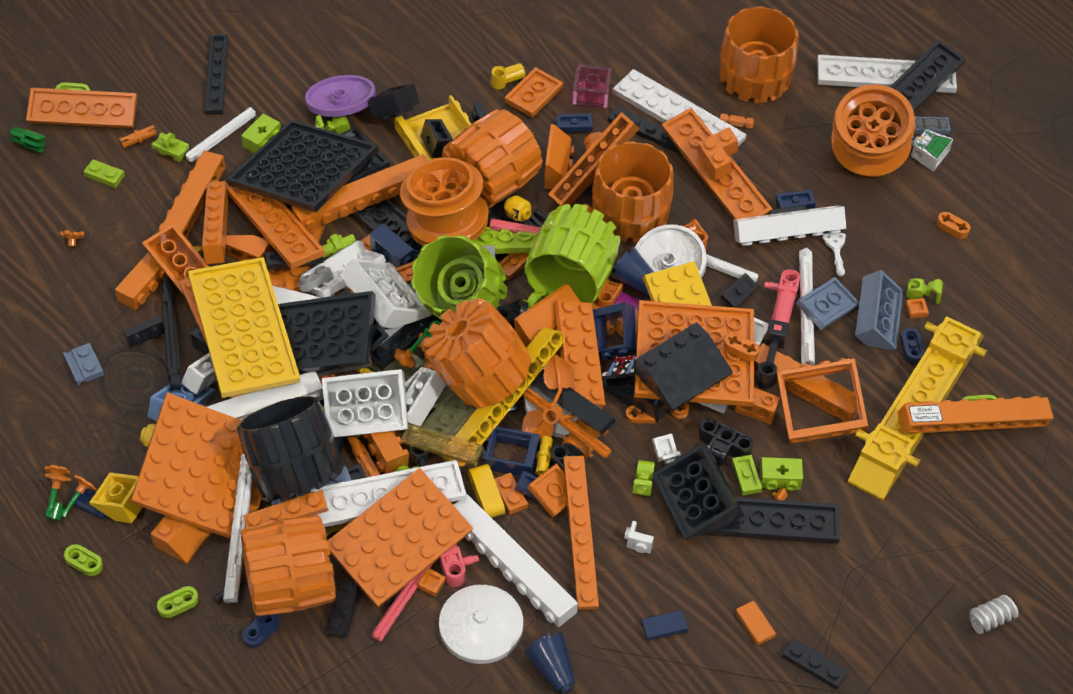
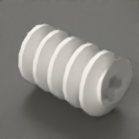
[970,595,1018,634]

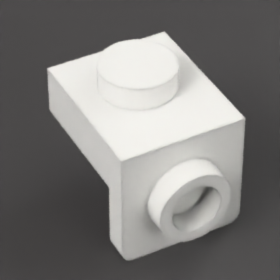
[652,434,681,464]
[624,521,654,554]

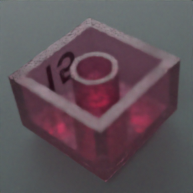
[572,64,612,108]

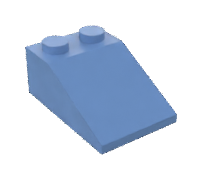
[147,375,216,422]

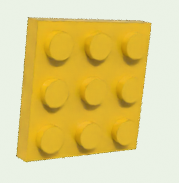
[643,261,712,306]

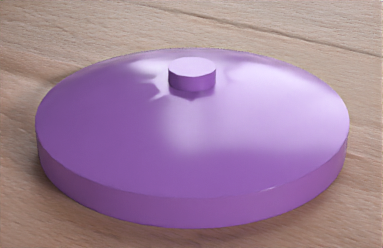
[305,75,376,117]

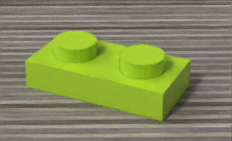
[83,159,125,188]
[732,455,762,496]

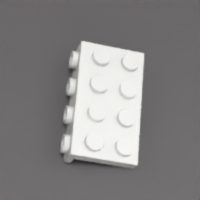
[300,240,386,298]

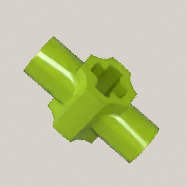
[322,234,356,258]

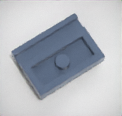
[63,343,104,385]

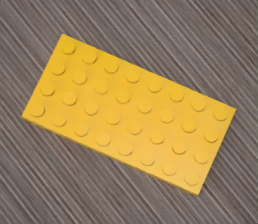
[188,257,300,398]

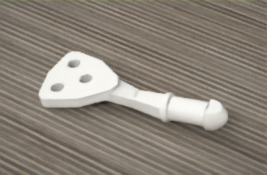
[822,233,846,277]

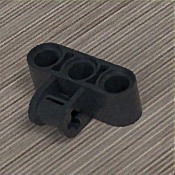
[698,418,753,466]

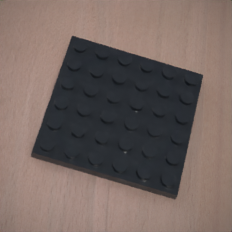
[227,120,379,213]

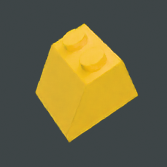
[89,472,142,523]

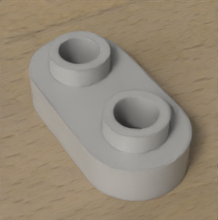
[297,266,333,293]

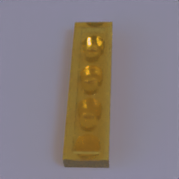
[401,423,484,466]

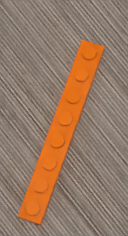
[563,456,599,610]

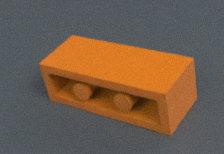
[115,252,168,310]

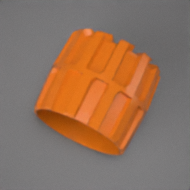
[719,7,799,103]
[442,109,543,208]
[592,141,673,243]
[424,299,531,408]
[240,515,336,616]

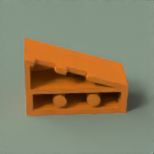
[362,431,409,474]

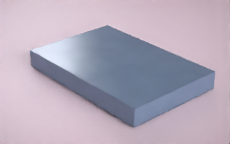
[796,277,859,330]

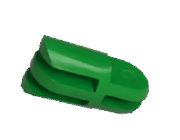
[9,127,46,153]

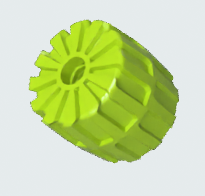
[524,204,620,303]
[411,235,507,320]

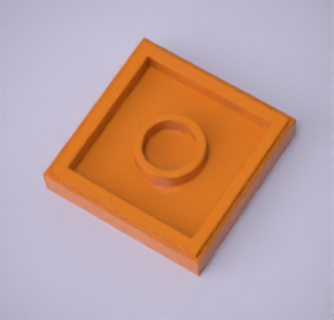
[527,463,567,518]

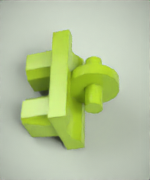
[151,132,189,162]

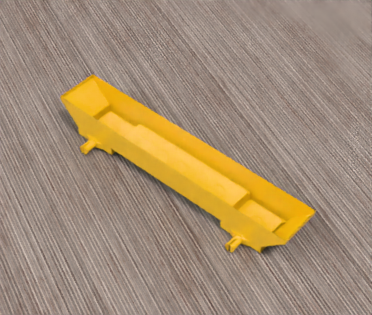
[847,316,987,501]

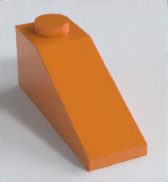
[225,235,272,262]

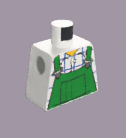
[911,130,953,171]

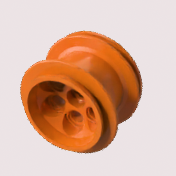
[831,84,915,177]
[400,157,489,246]

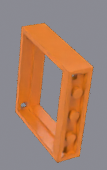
[777,358,868,444]

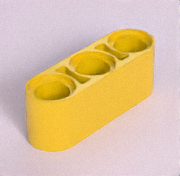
[468,464,505,518]

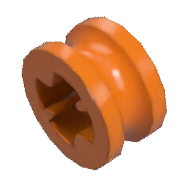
[671,403,689,419]

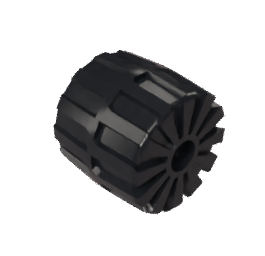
[237,396,343,501]

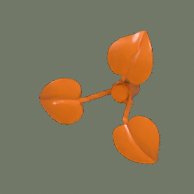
[522,355,608,438]

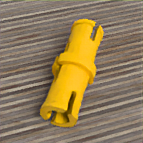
[535,436,553,476]

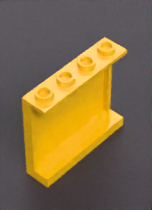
[394,95,471,160]

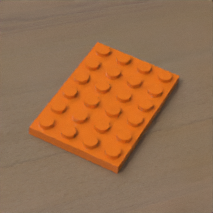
[327,468,473,608]

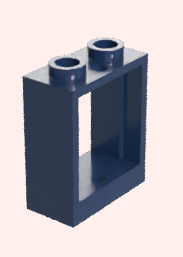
[369,224,414,268]
[593,302,636,359]
[481,427,540,476]

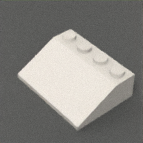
[341,258,432,328]
[322,369,408,437]

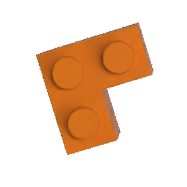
[698,127,738,180]

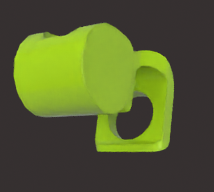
[315,115,351,134]
[906,278,943,304]
[632,460,655,496]

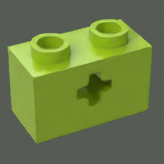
[241,114,281,153]
[760,457,803,491]

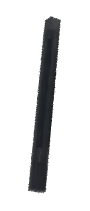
[161,277,182,390]

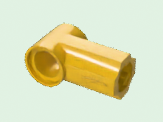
[491,63,525,89]

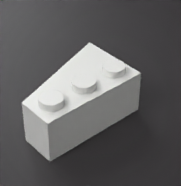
[405,367,446,432]

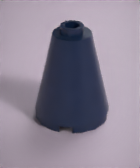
[610,247,654,296]
[524,631,575,694]

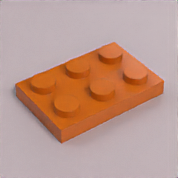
[504,67,563,118]

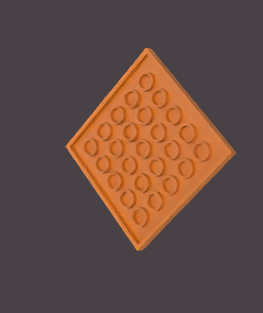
[634,300,754,407]
[130,392,262,539]

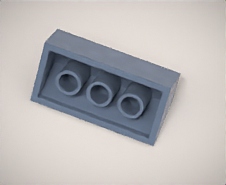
[855,270,903,350]

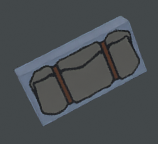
[914,117,950,135]

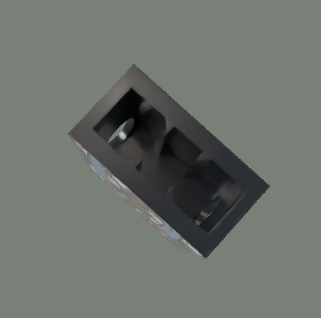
[601,352,636,391]

